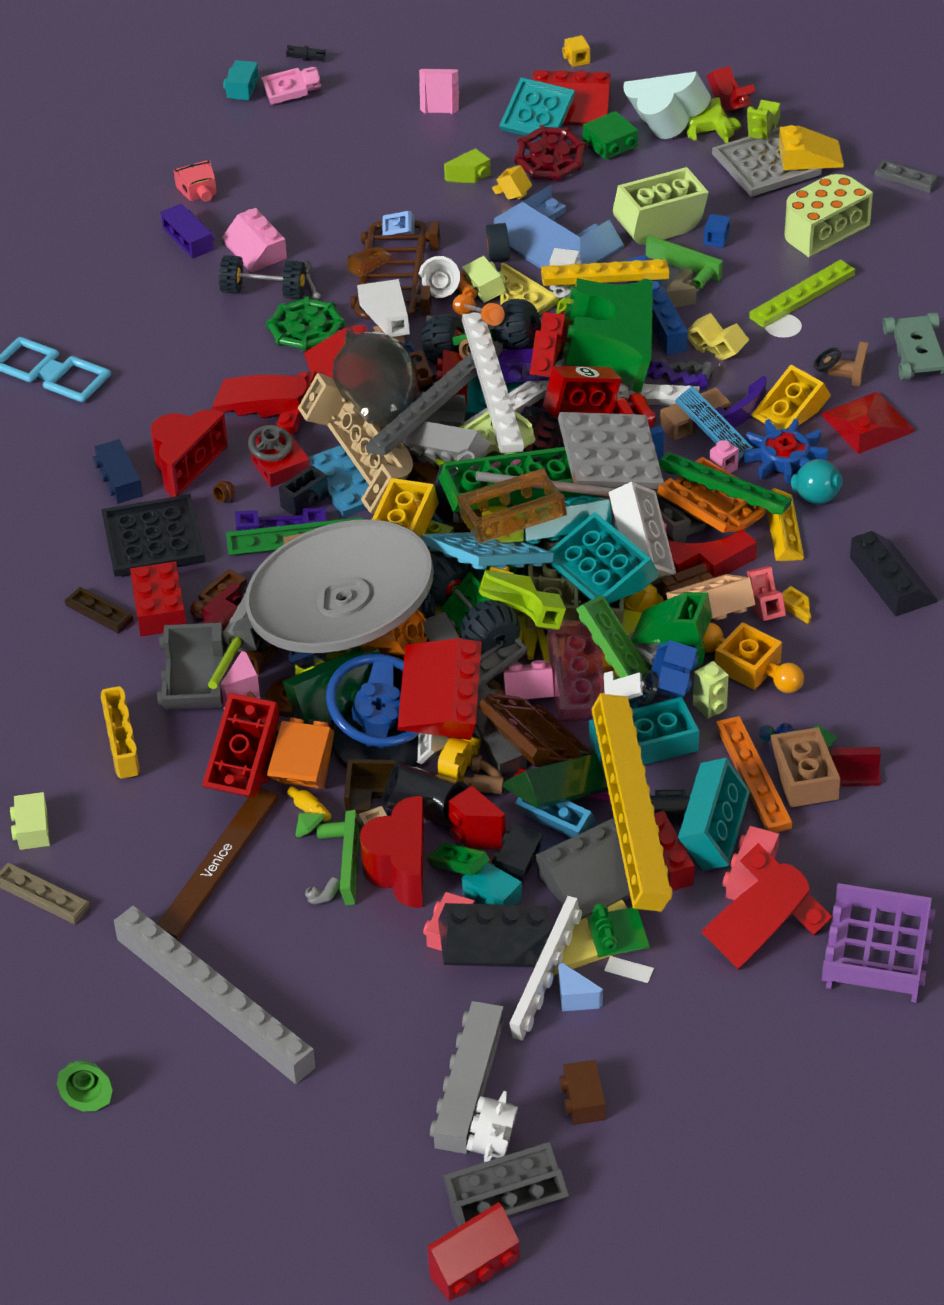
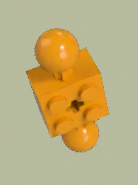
[703,622,804,694]

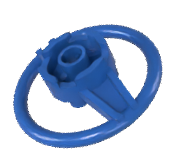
[326,654,420,748]

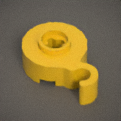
[437,737,481,781]

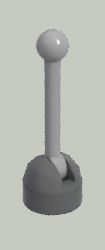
[302,260,321,300]

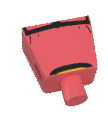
[173,160,217,202]

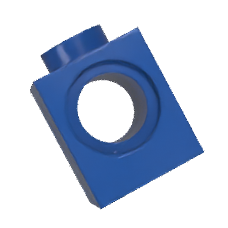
[703,214,730,248]

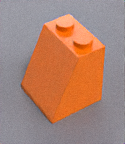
[267,718,334,789]

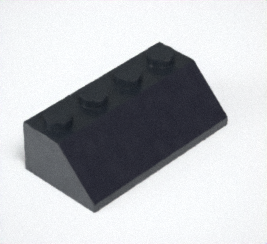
[850,531,937,617]
[438,903,550,967]

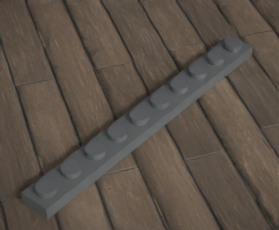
[366,340,504,456]

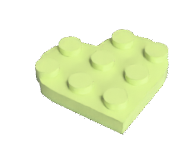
[464,410,535,457]

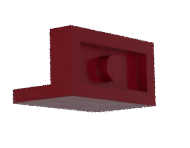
[830,747,881,787]

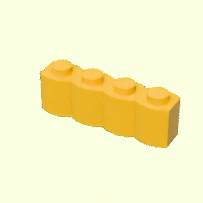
[101,686,140,779]

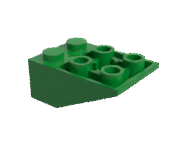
[631,592,712,646]

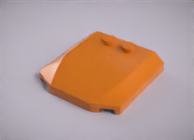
[657,456,767,533]

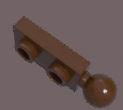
[190,569,247,619]

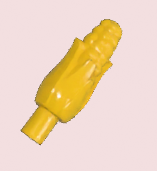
[287,786,332,823]

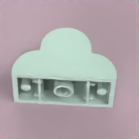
[624,72,711,139]

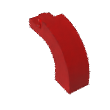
[706,66,756,111]

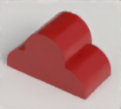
[151,410,228,497]
[202,693,279,798]
[360,796,424,908]

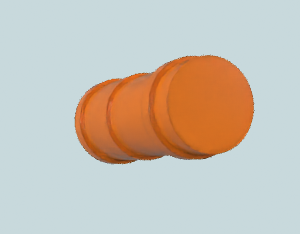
[457,271,477,299]

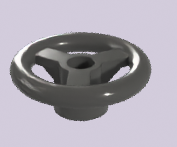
[248,425,293,461]

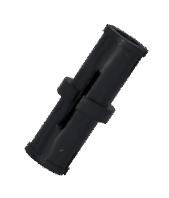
[286,45,326,62]

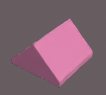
[221,651,260,709]

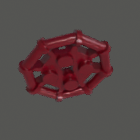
[513,125,587,181]

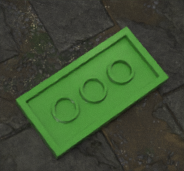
[576,594,651,679]

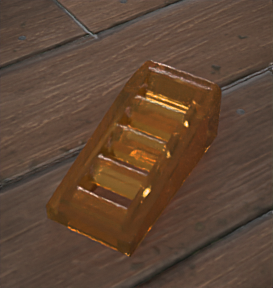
[346,247,392,277]

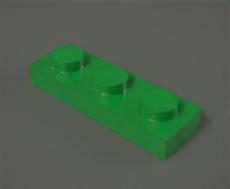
[426,843,490,876]

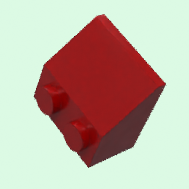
[449,786,506,850]

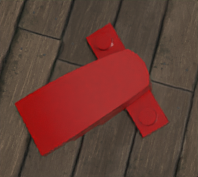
[212,370,317,436]
[701,843,832,970]

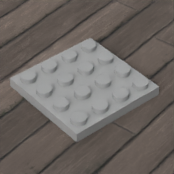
[712,126,822,197]
[558,412,664,489]

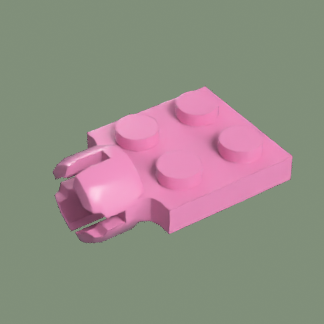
[261,67,321,105]

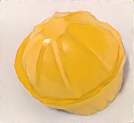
[624,584,664,613]

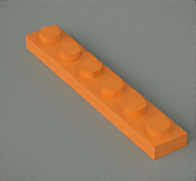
[716,716,792,833]

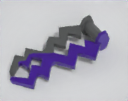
[646,356,714,389]

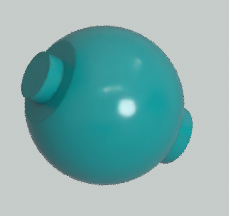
[791,459,843,504]

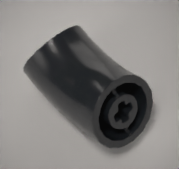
[382,761,468,827]

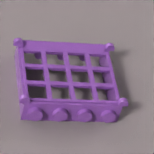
[822,883,935,1003]

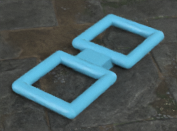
[0,337,111,402]

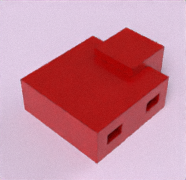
[251,434,310,487]

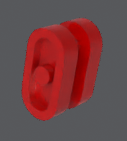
[614,393,656,428]

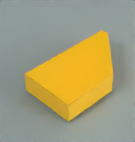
[782,586,811,624]

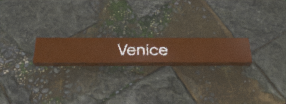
[157,787,279,941]

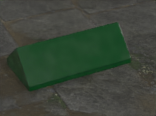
[503,754,608,809]

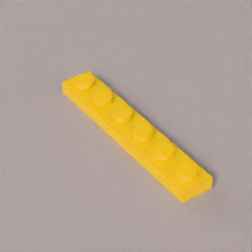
[541,259,669,286]

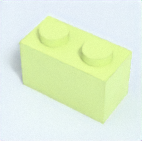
[462,256,506,303]
[10,792,50,850]

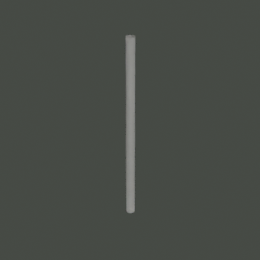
[476,471,617,497]

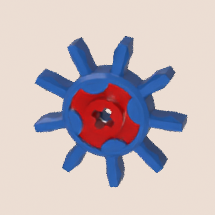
[743,419,828,484]

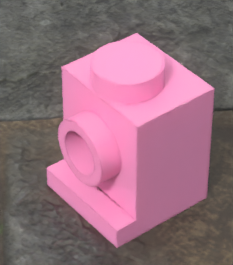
[710,440,739,473]

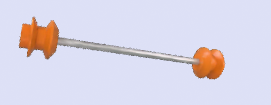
[453,294,505,326]

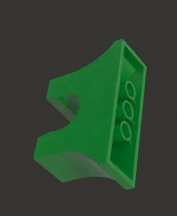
[562,278,653,392]

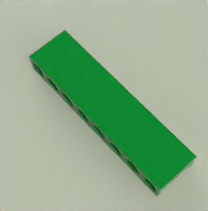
[438,447,587,512]

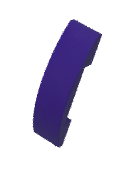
[704,376,767,436]
[235,508,327,531]

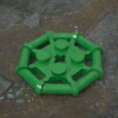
[266,296,345,352]

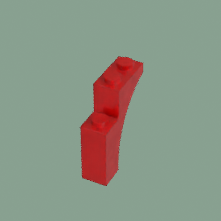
[530,312,572,377]
[668,529,757,578]

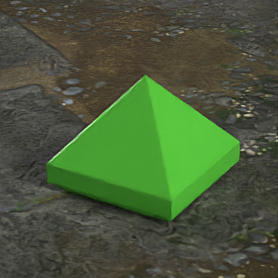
[295,813,325,838]

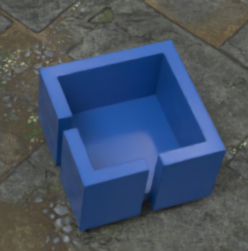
[650,640,698,699]

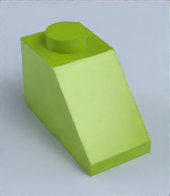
[444,148,491,183]

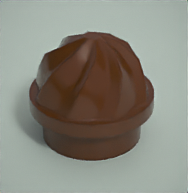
[212,481,236,503]

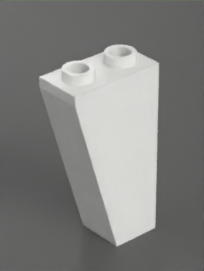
[357,279,410,337]

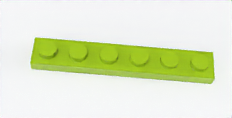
[749,259,855,328]

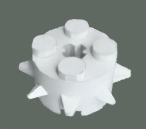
[466,1091,518,1162]

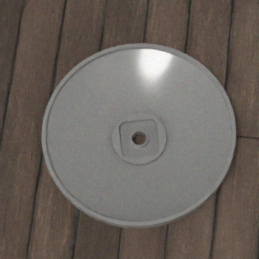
[245,520,434,653]

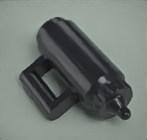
[650,790,690,821]

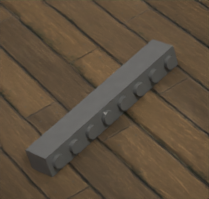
[423,612,527,777]

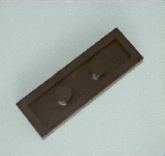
[65,587,134,634]

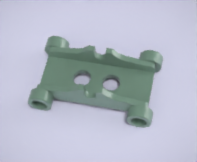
[883,312,944,380]

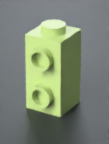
[693,661,729,719]

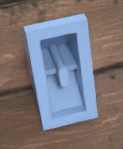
[383,211,415,235]
[558,962,603,1012]

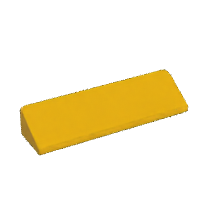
[767,488,804,561]

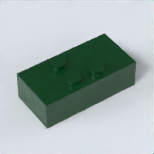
[283,646,380,723]

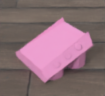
[419,69,459,115]

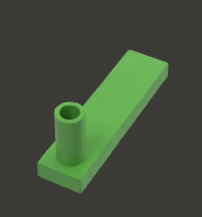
[646,235,723,289]
[317,810,361,905]

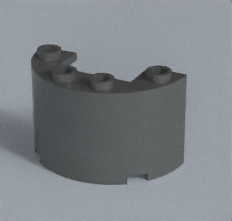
[157,623,225,710]

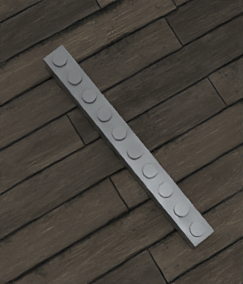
[114,906,315,1084]

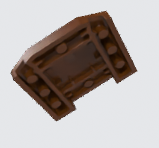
[478,693,595,767]

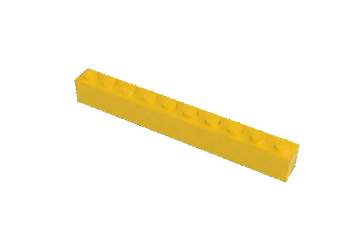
[592,693,672,912]

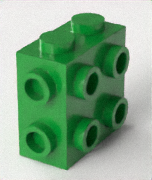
[582,111,638,160]

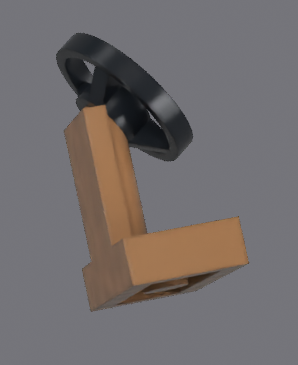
[813,342,868,387]

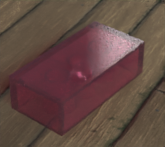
[546,621,605,722]

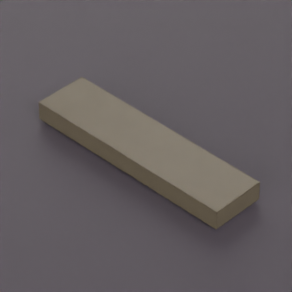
[0,862,90,925]

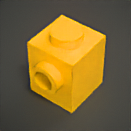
[562,35,590,67]

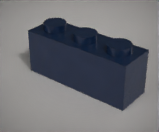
[93,439,143,504]

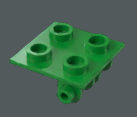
[586,903,650,958]

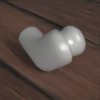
[305,877,340,905]

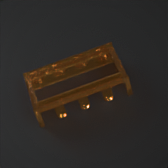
[457,468,567,543]

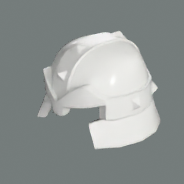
[418,256,460,298]

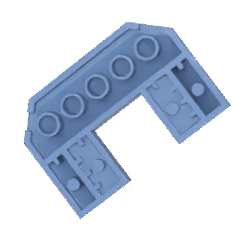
[494,184,624,269]

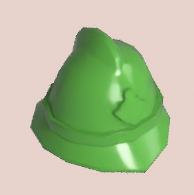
[57,1059,113,1111]

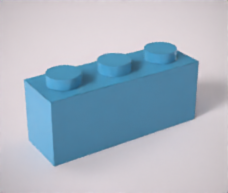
[515,797,598,838]

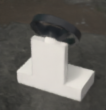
[604,670,658,705]

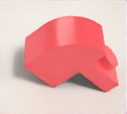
[747,566,786,621]

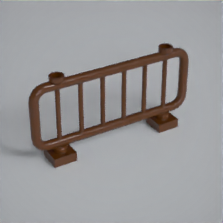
[350,220,441,319]

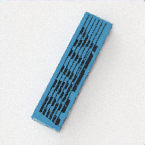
[675,386,753,462]

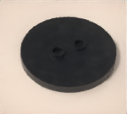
[333,708,420,768]

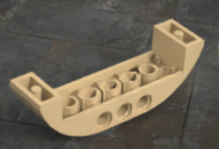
[298,373,413,514]

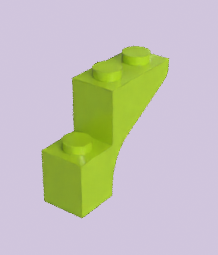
[747,100,781,140]
[479,570,566,630]

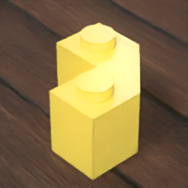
[687,313,749,360]

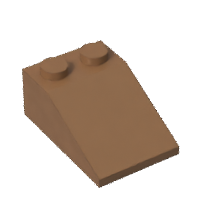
[771,727,840,808]

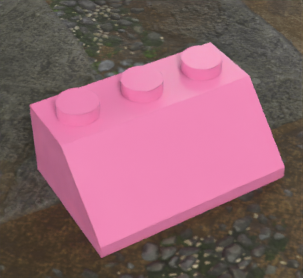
[222,208,287,273]

